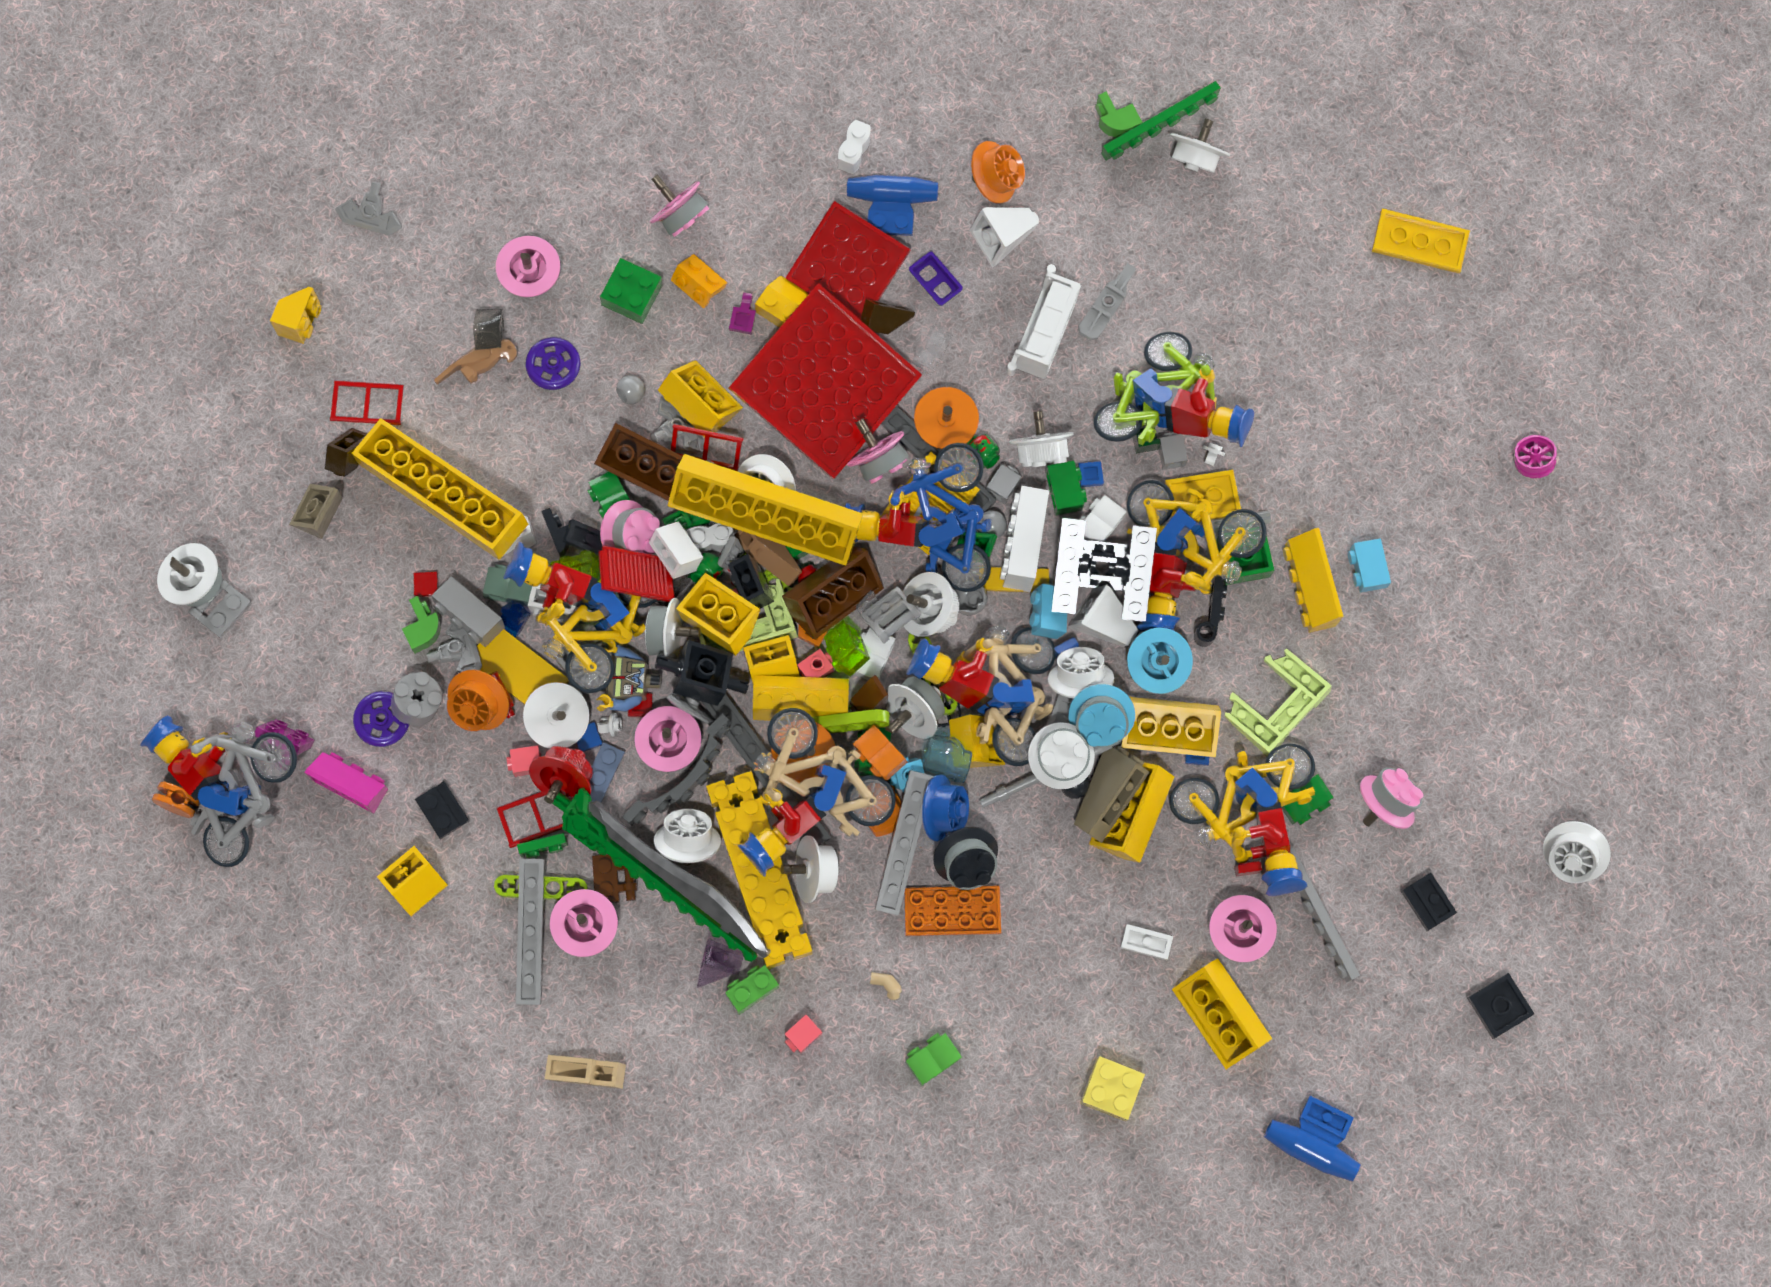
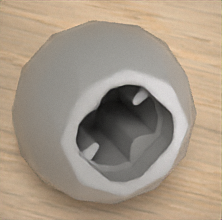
[616,375,645,405]
[978,510,1007,538]

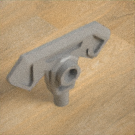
[336,181,402,236]
[651,398,704,454]
[427,623,482,673]
[667,693,715,725]

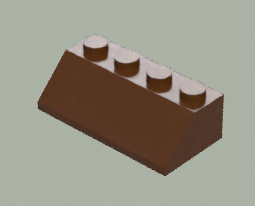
[594,423,683,501]
[782,546,884,640]

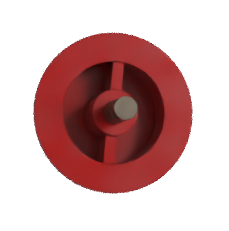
[529,746,593,804]

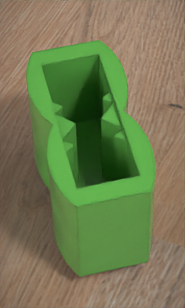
[905,1033,962,1086]

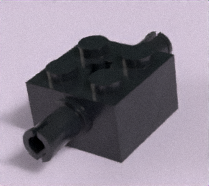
[655,640,750,706]

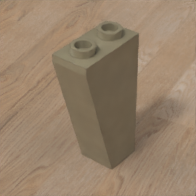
[1074,746,1150,843]

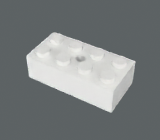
[1000,486,1049,592]

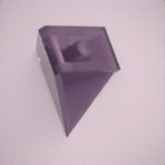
[697,939,744,988]

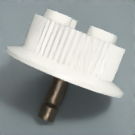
[1009,411,1074,467]
[899,572,959,637]

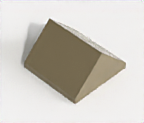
[289,484,343,539]

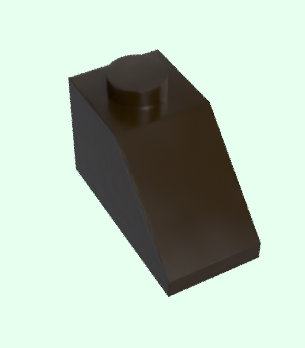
[860,299,915,336]
[324,428,367,477]

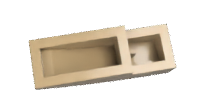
[545,1055,626,1089]

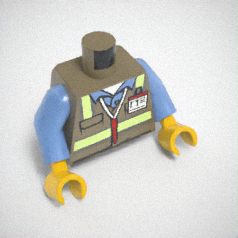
[596,640,661,712]

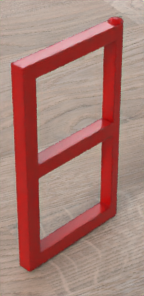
[330,381,404,425]
[671,424,743,472]
[496,792,563,848]

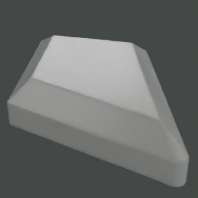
[718,535,745,570]

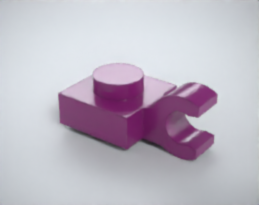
[729,292,756,335]

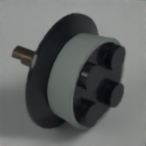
[933,827,998,890]

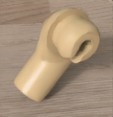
[870,972,902,1000]

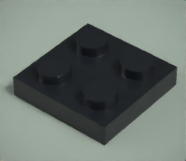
[1467,973,1534,1039]

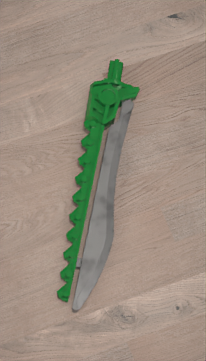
[552,788,771,962]

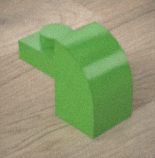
[1095,91,1143,138]
[402,596,441,654]

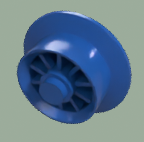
[922,775,969,842]

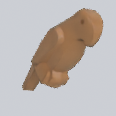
[434,339,517,384]

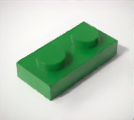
[517,833,568,859]

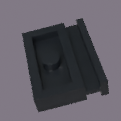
[415,781,470,840]
[1401,873,1457,932]

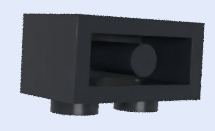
[728,554,774,609]

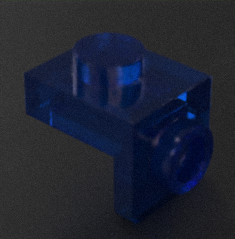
[500,600,531,637]

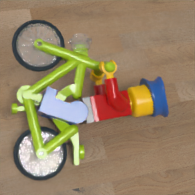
[1094,332,1255,448]

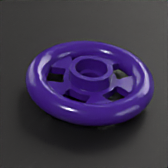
[525,337,581,390]
[353,691,409,747]

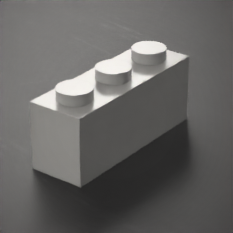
[431,576,505,647]

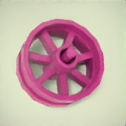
[1515,435,1557,478]

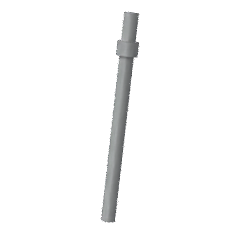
[979,747,1112,808]

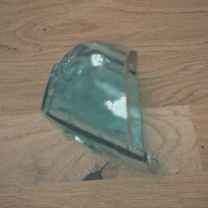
[921,732,972,783]

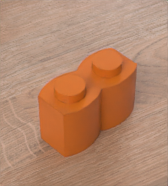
[853,725,907,781]

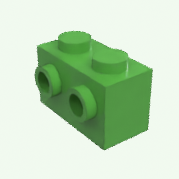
[725,965,779,1015]

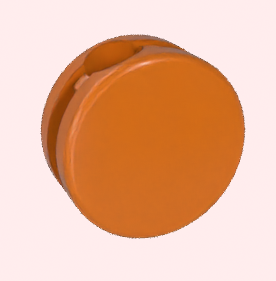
[152,782,200,818]

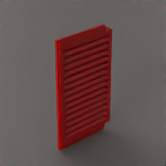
[599,546,674,602]

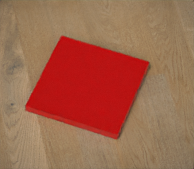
[786,201,911,319]

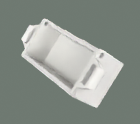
[1006,264,1081,379]

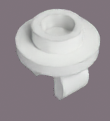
[1203,443,1225,466]
[597,713,622,737]

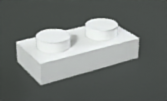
[1120,924,1173,961]

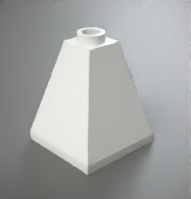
[970,207,1039,267]
[1067,585,1139,647]

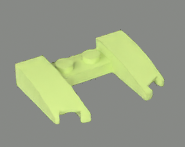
[699,579,798,652]
[1225,649,1332,756]

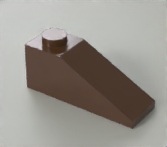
[849,675,888,712]

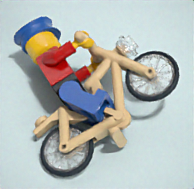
[906,625,1056,766]
[737,708,896,877]

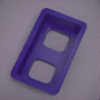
[909,252,963,306]

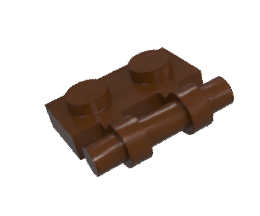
[592,855,638,903]

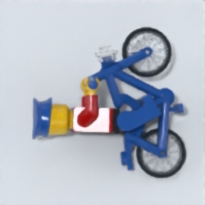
[845,443,992,592]

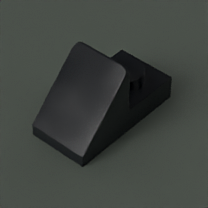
[541,508,570,558]

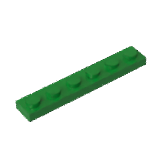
[1101,81,1221,161]

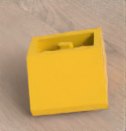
[270,287,322,344]
[743,635,800,685]
[949,715,1005,768]
[377,846,448,917]

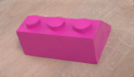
[304,752,388,814]

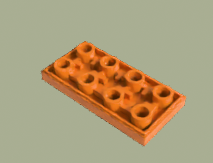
[904,886,1001,936]

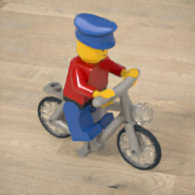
[140,715,297,867]

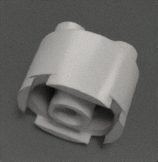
[391,672,442,726]

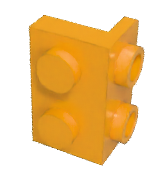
[671,254,727,308]

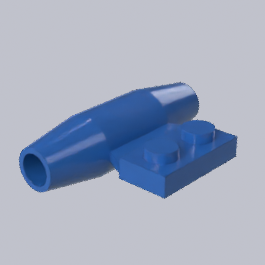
[847,175,939,236]
[1264,1096,1361,1181]

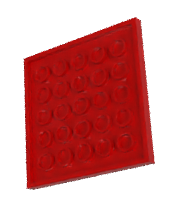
[728,283,922,479]

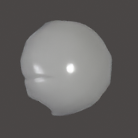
[952,580,988,616]

